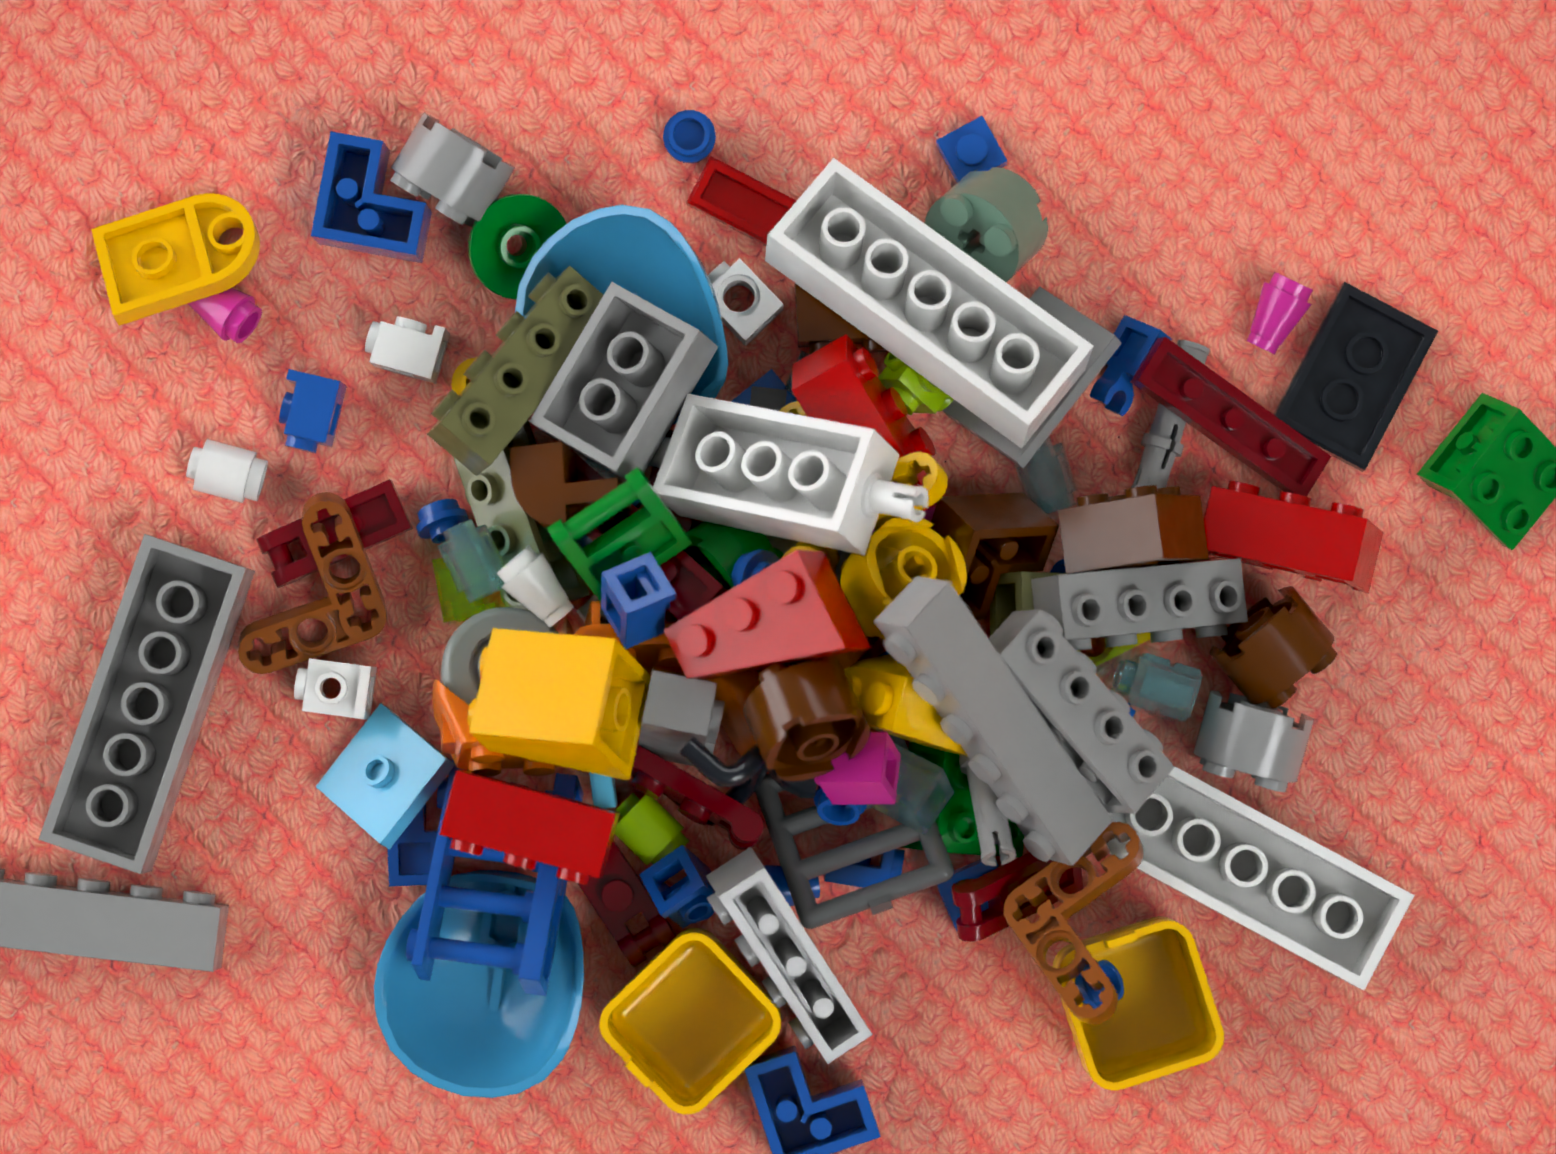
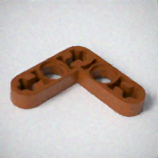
[238,492,387,674]
[1004,822,1144,1024]

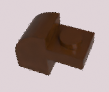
[510,442,632,529]

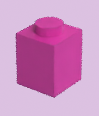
[814,732,901,805]

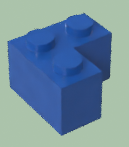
[311,131,432,263]
[745,1045,881,1154]

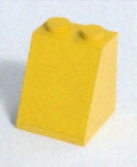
[468,628,651,780]
[844,654,969,757]

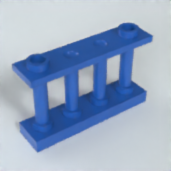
[406,760,584,996]

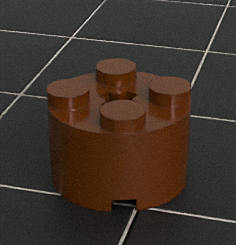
[1210,586,1338,709]
[743,656,870,781]

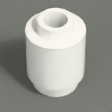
[186,439,268,503]

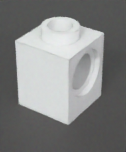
[708,258,784,346]

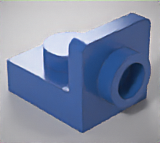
[824,849,905,888]

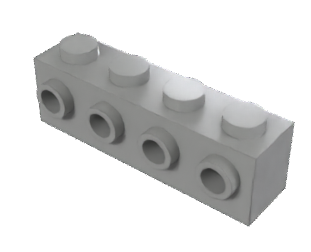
[1031,558,1248,651]
[989,609,1175,813]
[706,847,873,1064]

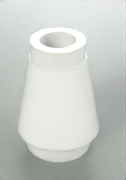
[496,545,574,628]

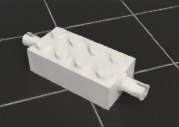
[649,394,929,555]

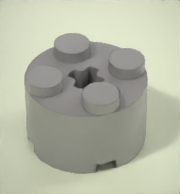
[390,113,515,227]
[1193,690,1314,792]

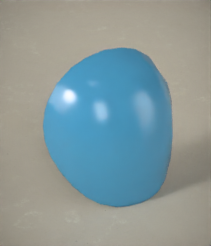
[515,205,728,425]
[374,870,584,1098]

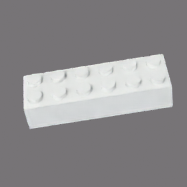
[765,158,1094,449]
[1107,767,1415,990]

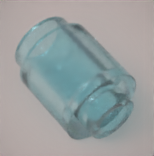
[1014,435,1077,514]
[438,519,505,603]

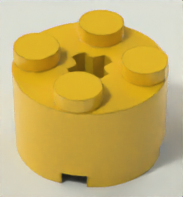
[840,517,967,640]

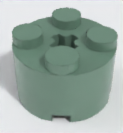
[925,167,1048,282]

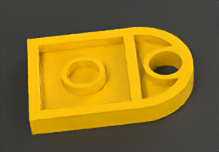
[91,193,260,326]

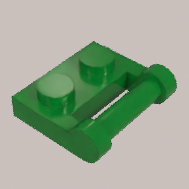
[547,467,692,602]

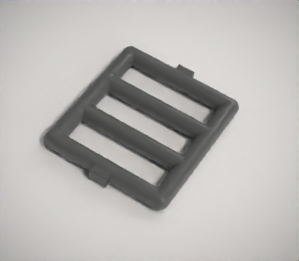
[755,735,954,929]

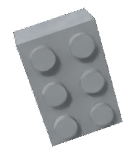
[529,282,718,480]

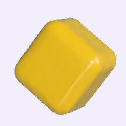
[1052,916,1224,1091]
[599,928,781,1115]

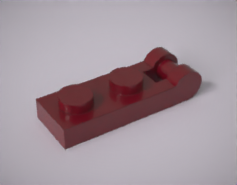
[256,479,413,588]
[631,745,764,850]
[578,839,677,967]
[951,852,1084,942]

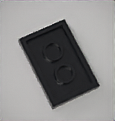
[1274,282,1438,472]

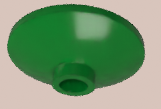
[468,194,567,300]

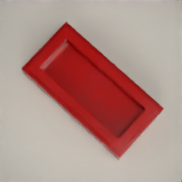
[686,156,797,246]

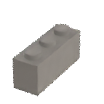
[638,670,725,766]

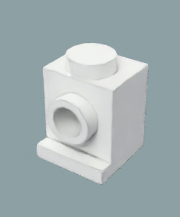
[365,316,450,384]
[294,658,377,720]

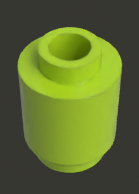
[615,793,689,865]

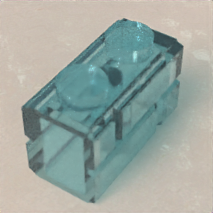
[1111,653,1203,722]

